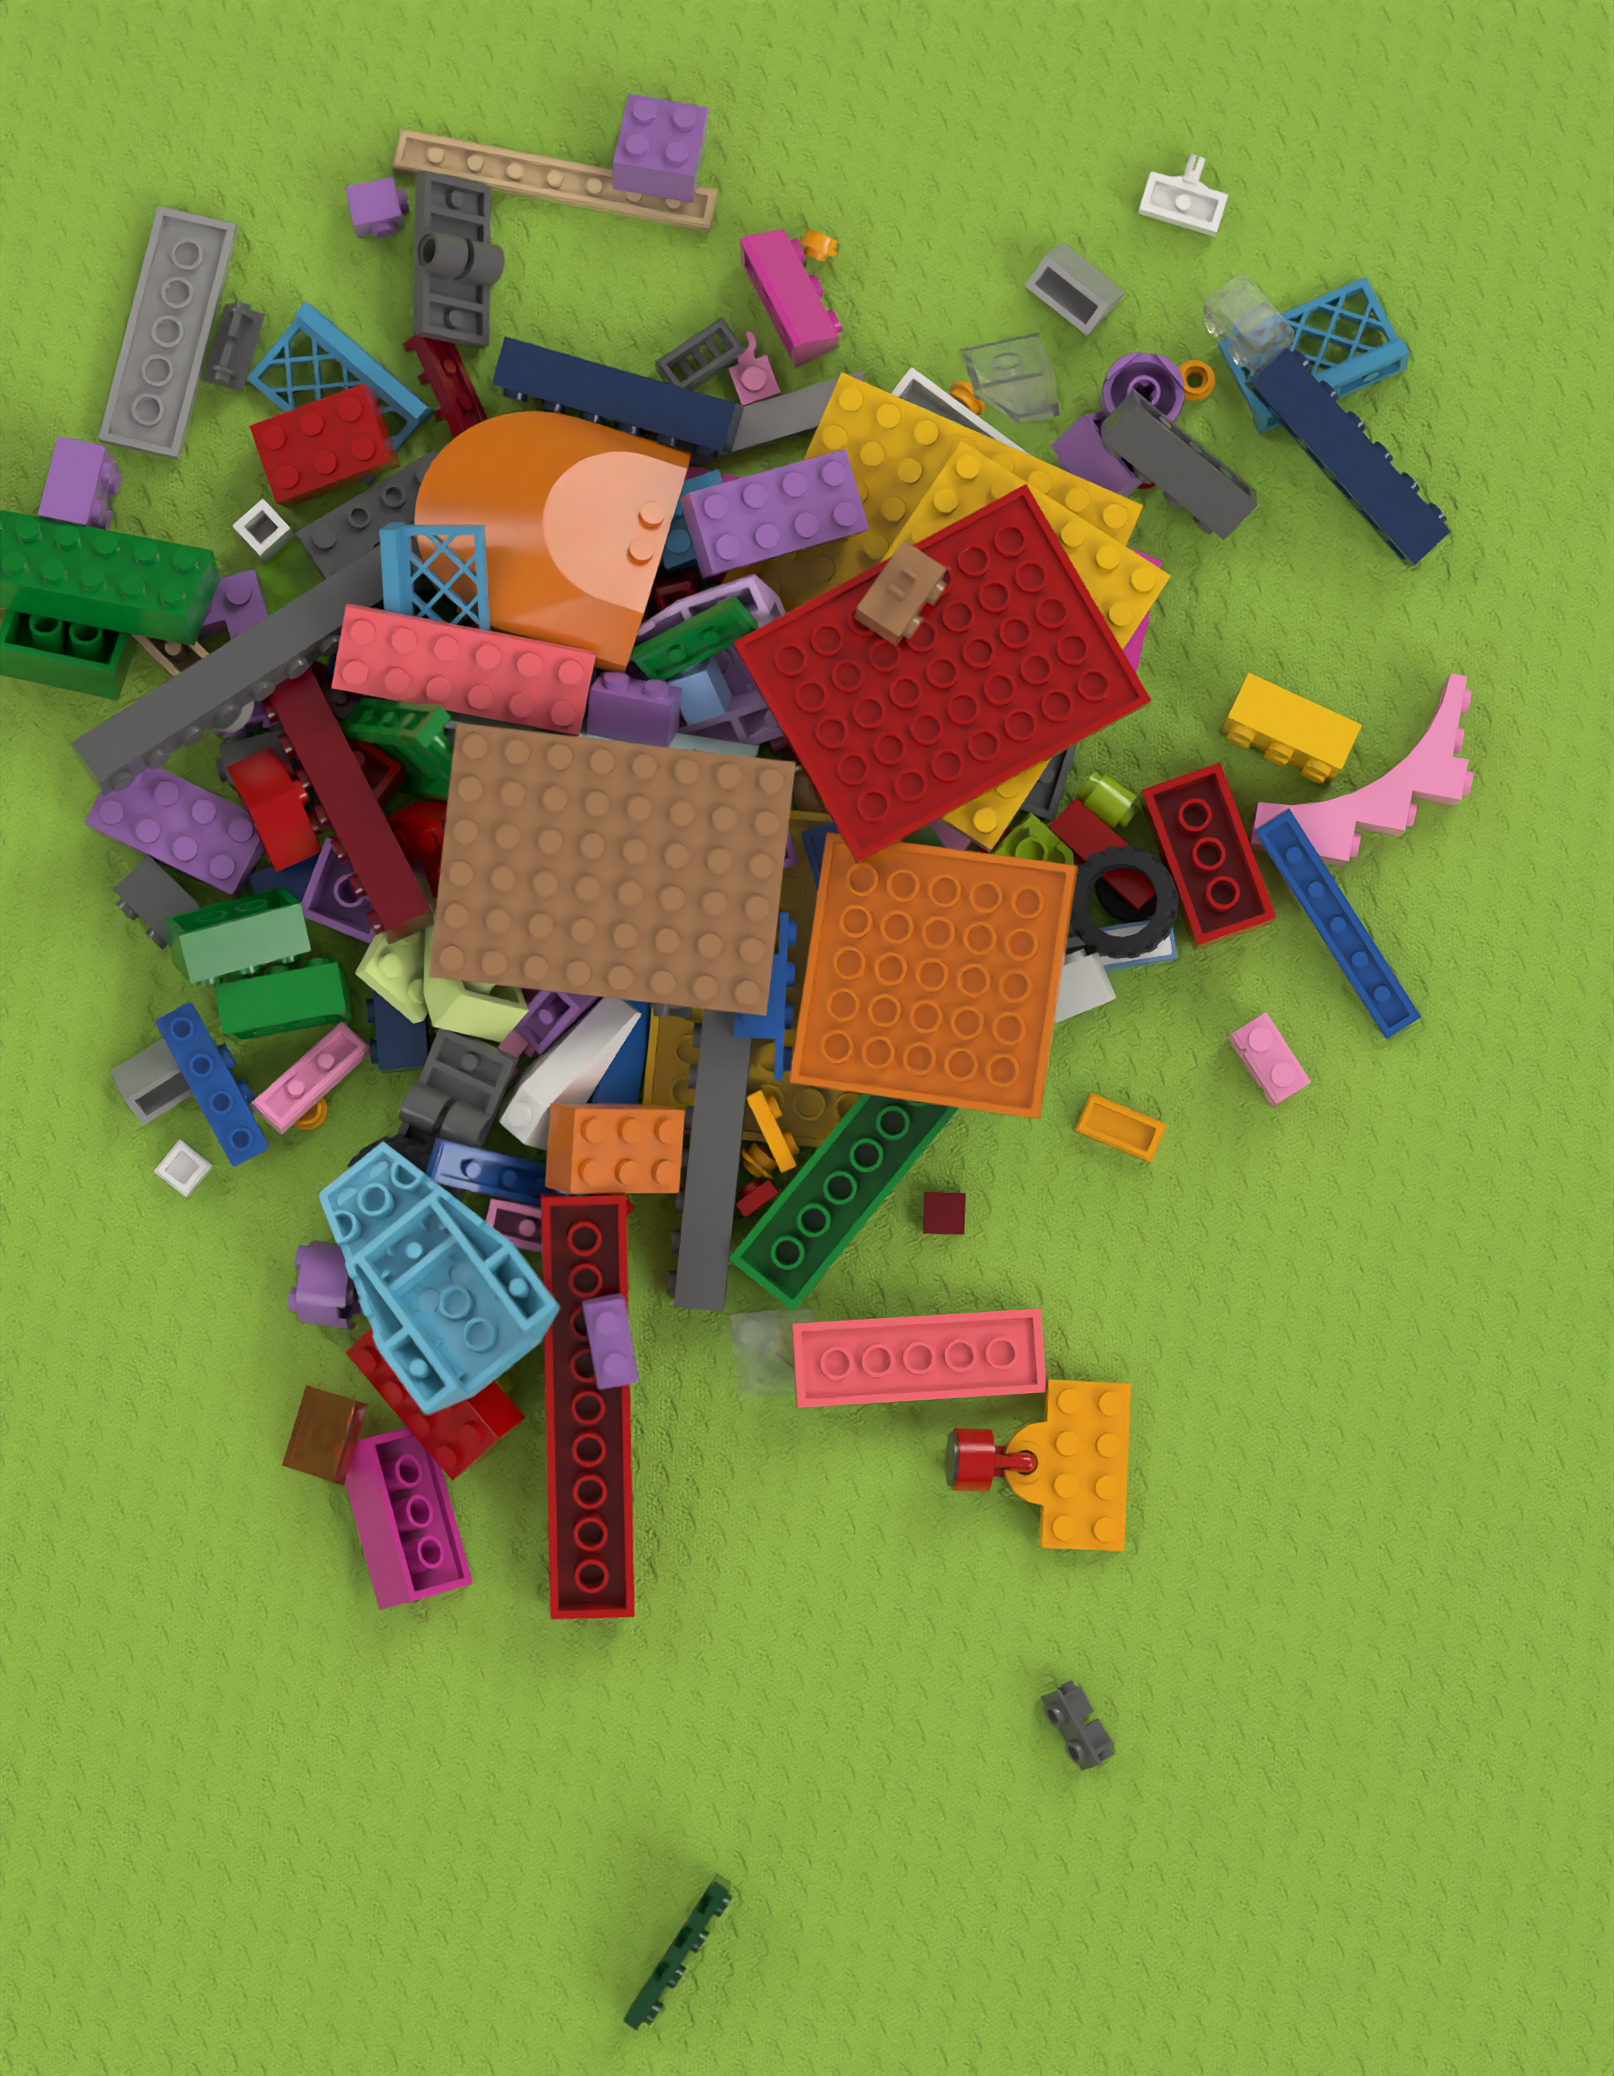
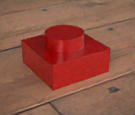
[735,1179,779,1219]

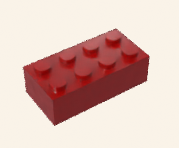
[1138,763,1276,951]
[346,1328,526,1481]

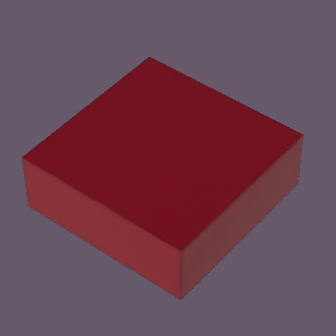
[923,1192,966,1235]

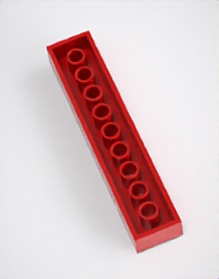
[541,1193,635,1620]

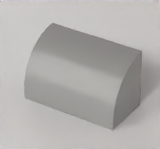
[1024,243,1126,336]
[110,1038,193,1126]

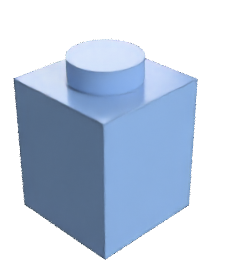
[668,655,732,726]

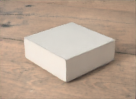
[153,1139,214,1198]

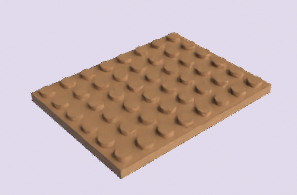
[429,723,796,1016]

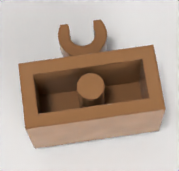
[854,540,947,646]

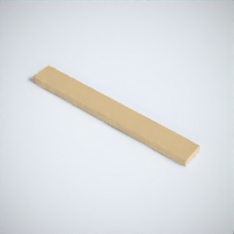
[392,128,718,233]

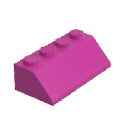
[336,1428,473,1610]

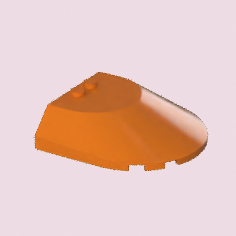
[414,411,692,673]

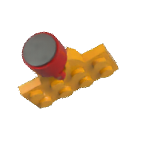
[945,1380,1131,1551]

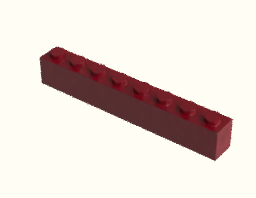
[260,667,434,945]

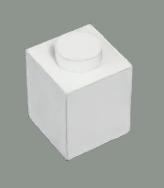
[232,498,296,565]

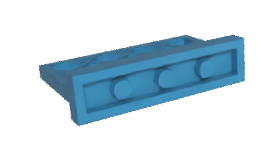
[1218,277,1409,434]
[246,301,435,485]
[379,522,490,631]

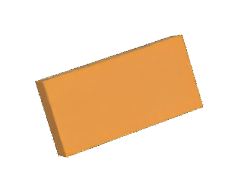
[1074,1092,1167,1163]

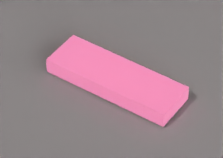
[251,1021,370,1135]

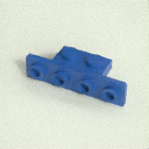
[734,911,797,1081]
[156,1002,269,1166]

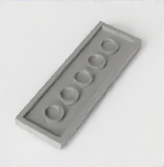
[98,206,238,461]

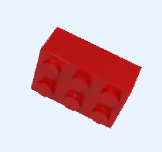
[249,383,400,508]

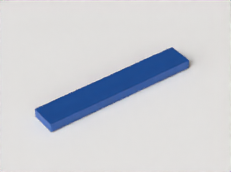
[1254,808,1421,1039]

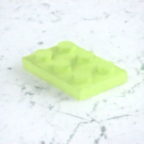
[355,874,437,1023]

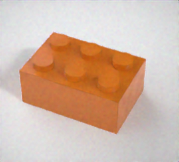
[545,1103,685,1193]

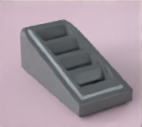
[655,317,745,391]

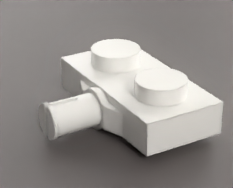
[1138,154,1228,237]

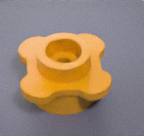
[741,1141,778,1180]

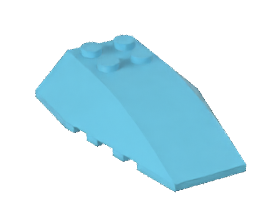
[318,1142,560,1415]

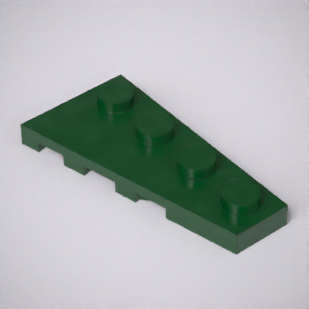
[623,1873,733,2031]

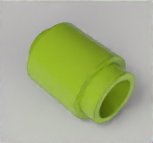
[1076,771,1139,830]

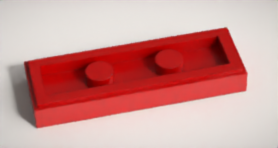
[1048,798,1156,913]

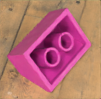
[740,229,843,368]

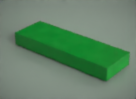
[631,596,758,681]

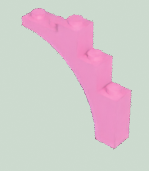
[1248,673,1473,867]

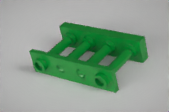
[339,698,454,800]

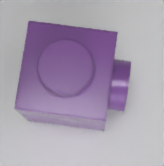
[345,177,410,238]

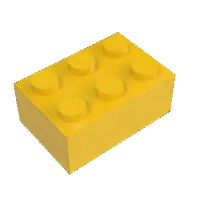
[1220,672,1362,784]

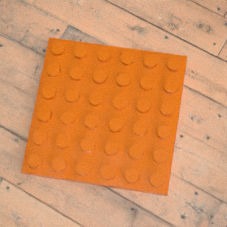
[789,832,1078,1119]

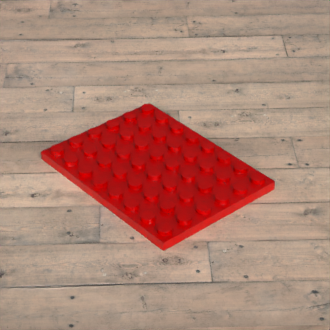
[733,484,1152,864]

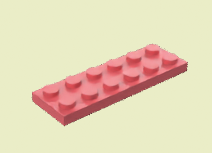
[331,603,596,736]
[791,1309,1046,1408]

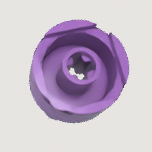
[1099,352,1185,424]
[288,1240,362,1330]

